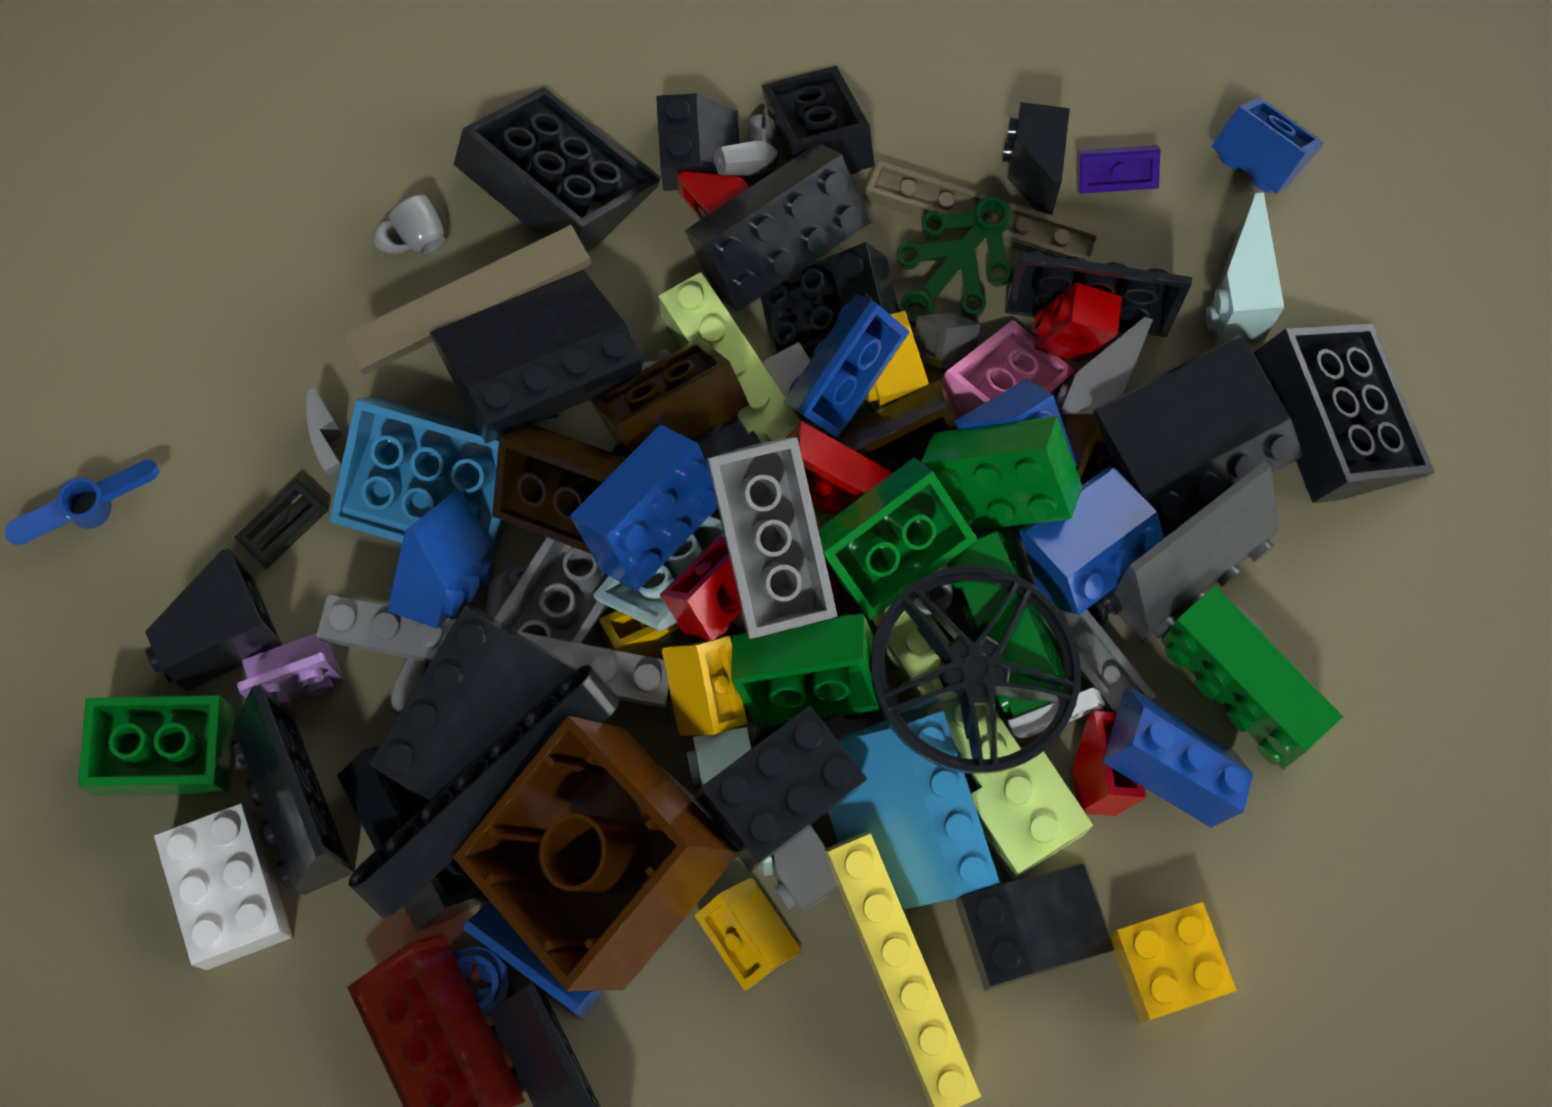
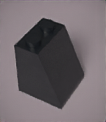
[145,548,282,691]

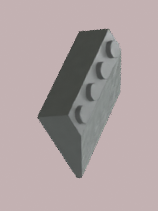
[1114,461,1280,642]

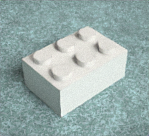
[154,804,293,970]

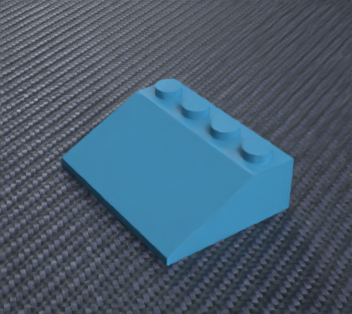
[329,395,507,562]
[828,705,1000,910]

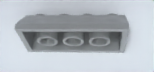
[707,437,838,639]

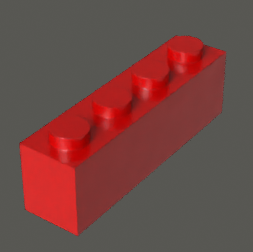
[785,421,893,516]

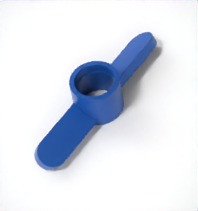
[5,460,160,545]

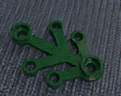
[897,196,1012,327]

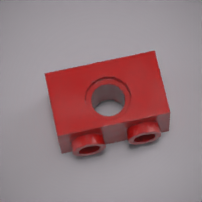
[1032,282,1122,362]
[660,536,742,642]

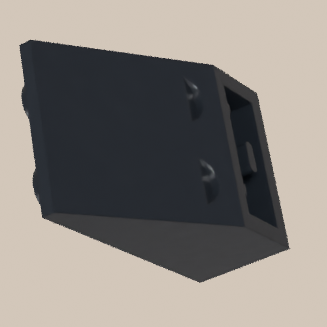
[760,242,900,356]

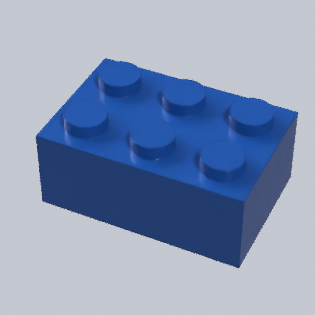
[570,424,718,592]

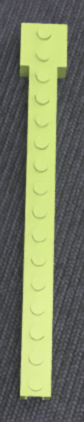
[658,272,1093,881]

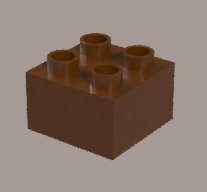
[453,716,741,991]

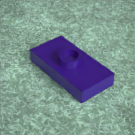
[1077,145,1161,194]

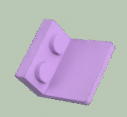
[237,633,344,708]

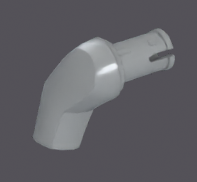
[713,115,779,177]

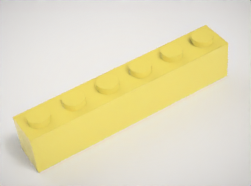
[823,832,981,1107]

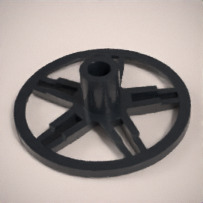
[870,566,1081,774]

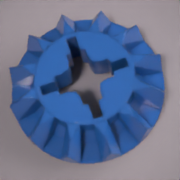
[436,947,510,1021]

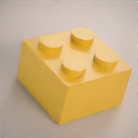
[1109,902,1237,1024]

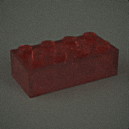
[347,934,526,1107]

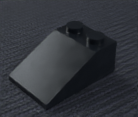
[761,66,875,175]
[956,864,1114,991]

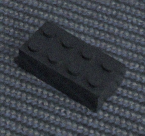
[684,143,871,311]

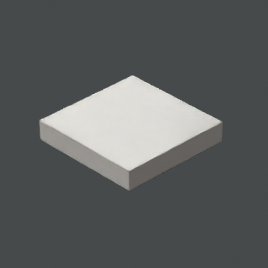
[1008,688,1105,739]

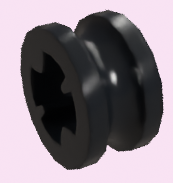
[1087,590,1122,624]

